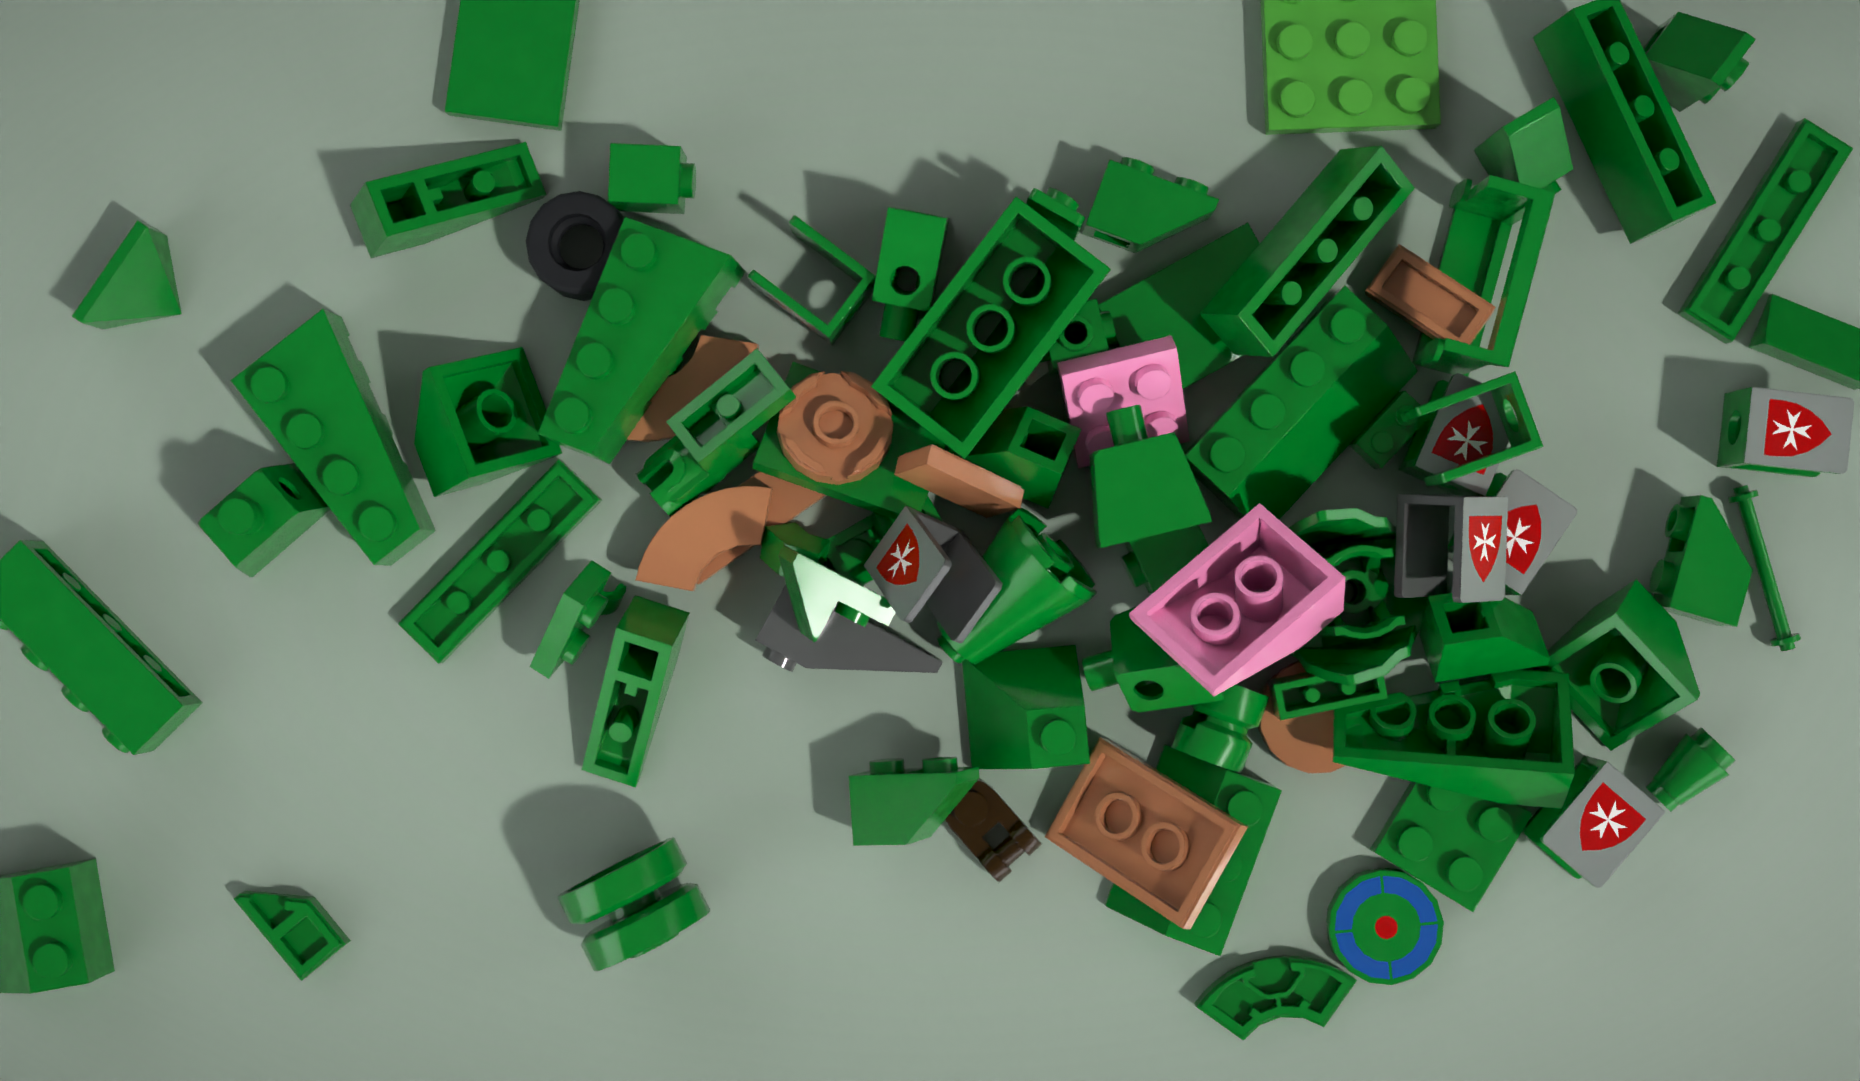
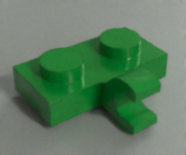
[529,560,626,679]

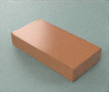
[1365,244,1496,344]
[894,444,1025,518]

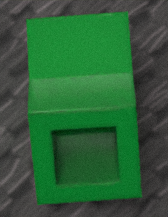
[760,522,831,577]

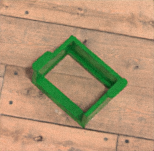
[1412,175,1556,377]

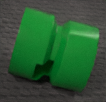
[1171,685,1269,774]

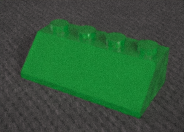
[871,196,1111,459]
[1184,286,1418,519]

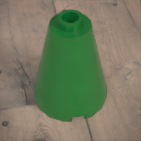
[937,508,1097,665]

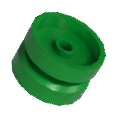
[557,837,710,971]

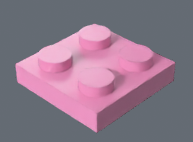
[1057,335,1190,468]

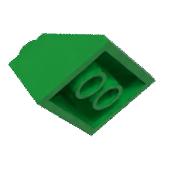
[1104,744,1282,956]

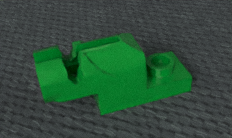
[636,348,796,517]

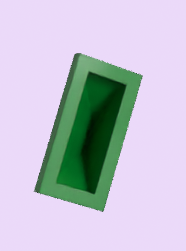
[72,220,182,329]

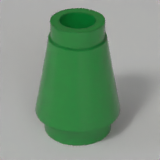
[1646,727,1736,812]

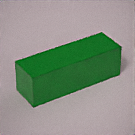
[1267,672,1388,721]

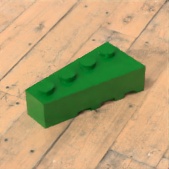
[538,217,746,464]
[230,309,436,566]

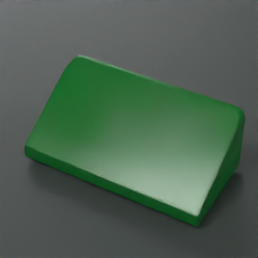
[1748,294,1860,390]

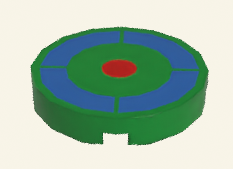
[1326,868,1444,985]

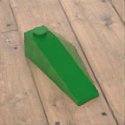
[1332,670,1575,809]

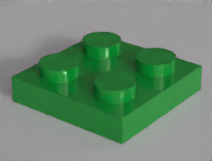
[1370,782,1532,912]

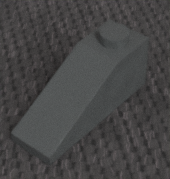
[755,585,943,673]

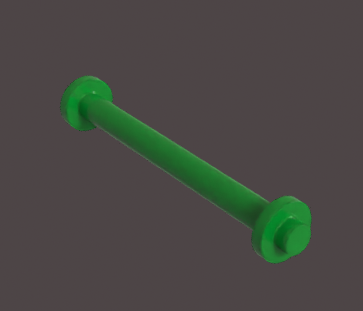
[1728,485,1801,651]

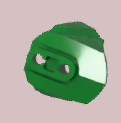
[1289,508,1427,686]

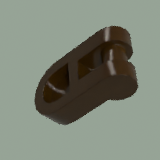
[945,779,1042,883]

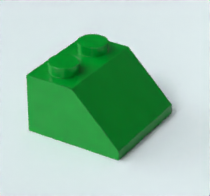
[0,858,115,994]

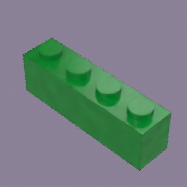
[1533,0,1716,244]
[1200,146,1415,357]
[0,540,203,755]

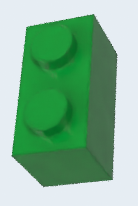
[1349,391,1431,469]

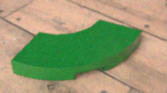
[1194,955,1357,1041]

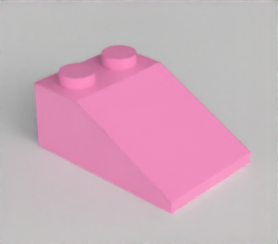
[1129,503,1346,697]

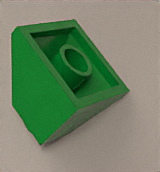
[414,347,562,497]
[1532,579,1700,751]
[962,645,1090,769]

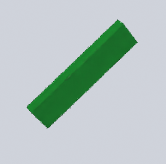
[1677,118,1853,344]
[398,459,602,664]

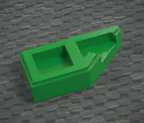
[234,891,351,981]

